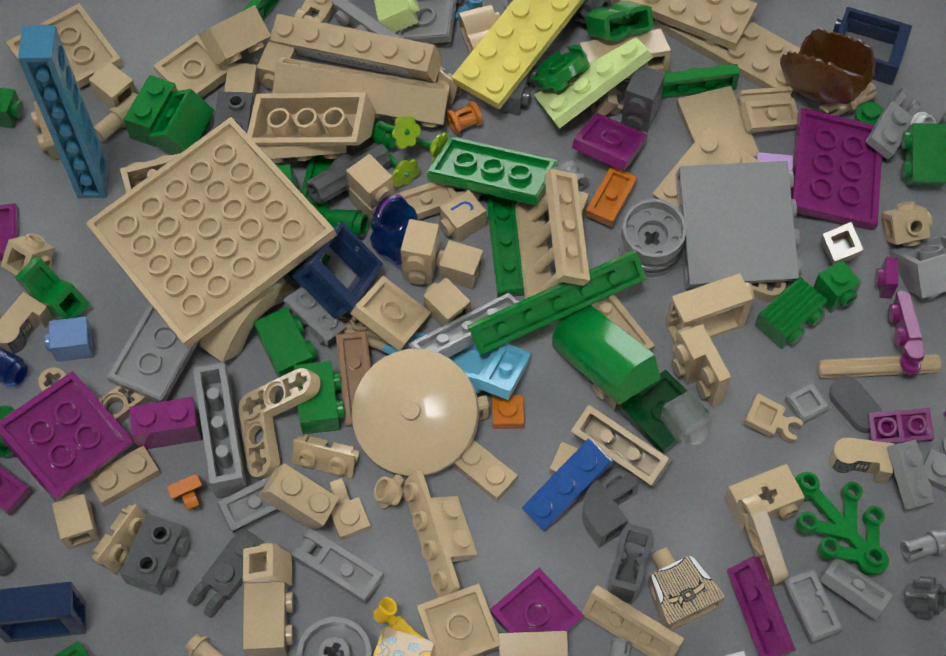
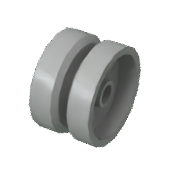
[296,616,373,656]

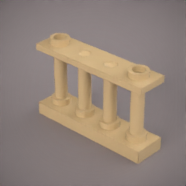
[515,168,590,299]

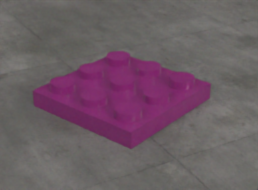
[0,371,134,502]

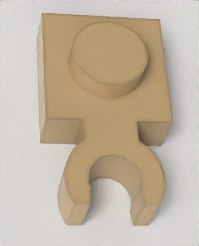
[742,393,803,443]

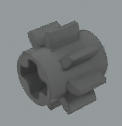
[905,576,946,619]

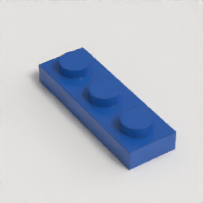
[522,438,614,531]

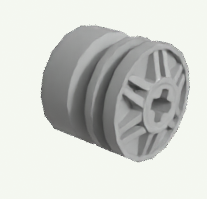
[618,199,687,277]

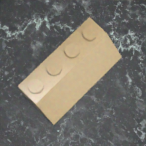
[247,92,376,146]

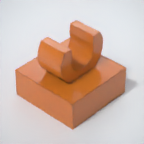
[167,474,202,510]

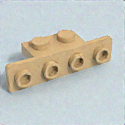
[402,470,477,598]

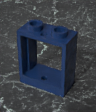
[833,7,912,85]
[292,221,383,320]
[0,581,86,643]

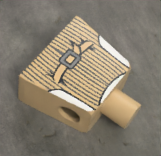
[648,547,725,631]

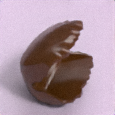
[780,27,876,104]

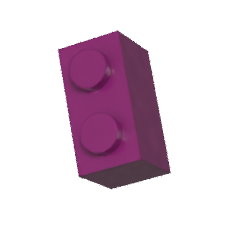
[129,397,202,450]

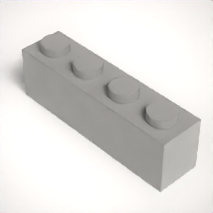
[193,362,247,498]

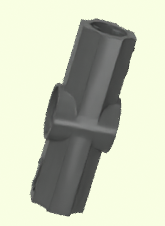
[305,143,391,205]

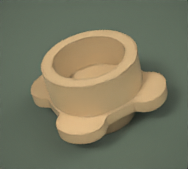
[374,475,403,509]

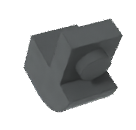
[582,472,639,548]

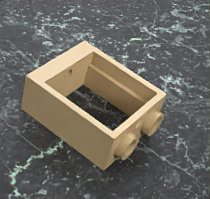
[665,273,754,345]

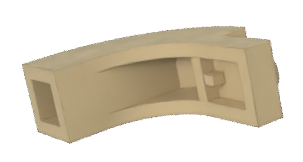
[199,277,295,362]

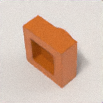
[492,395,524,429]

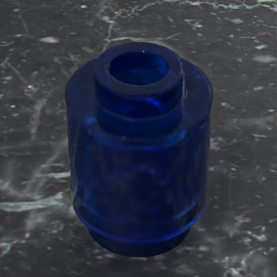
[0,347,28,387]

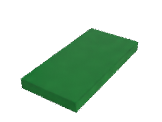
[427,136,559,206]

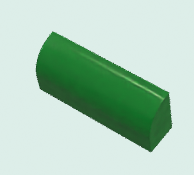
[552,305,661,404]

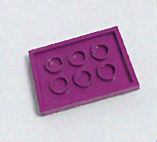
[791,108,882,231]

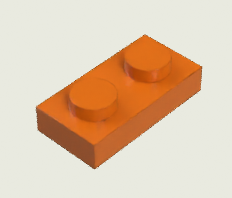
[585,167,637,227]

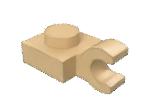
[329,478,371,541]

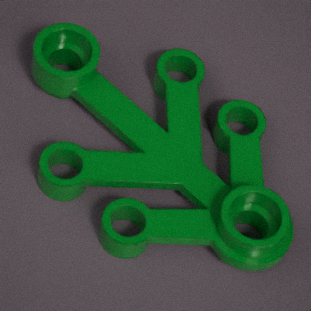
[795,472,889,576]

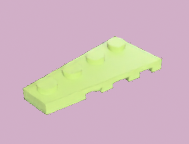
[534,37,653,129]

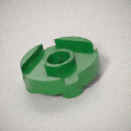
[533,45,590,92]

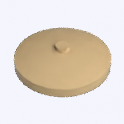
[352,349,479,476]

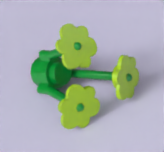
[371,116,448,188]

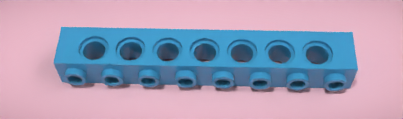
[18,24,110,198]

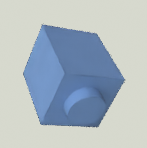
[44,317,94,362]

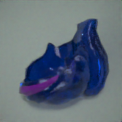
[370,194,418,265]

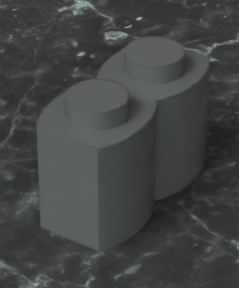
[607,524,653,603]

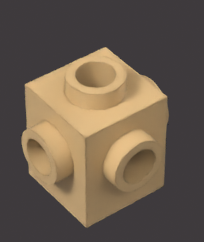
[881,201,932,246]
[1,233,55,275]

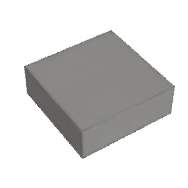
[784,383,830,425]

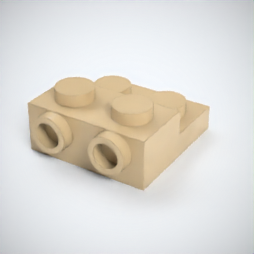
[672,324,731,407]

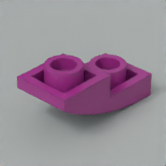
[867,408,935,444]

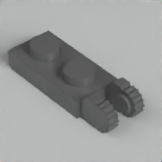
[187,527,266,618]

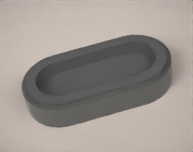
[829,376,882,433]

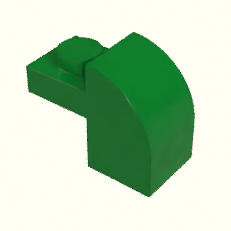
[14,256,89,320]

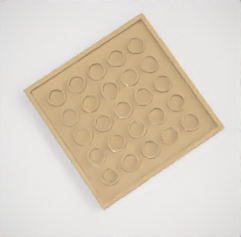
[86,117,337,349]

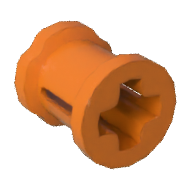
[446,100,483,135]

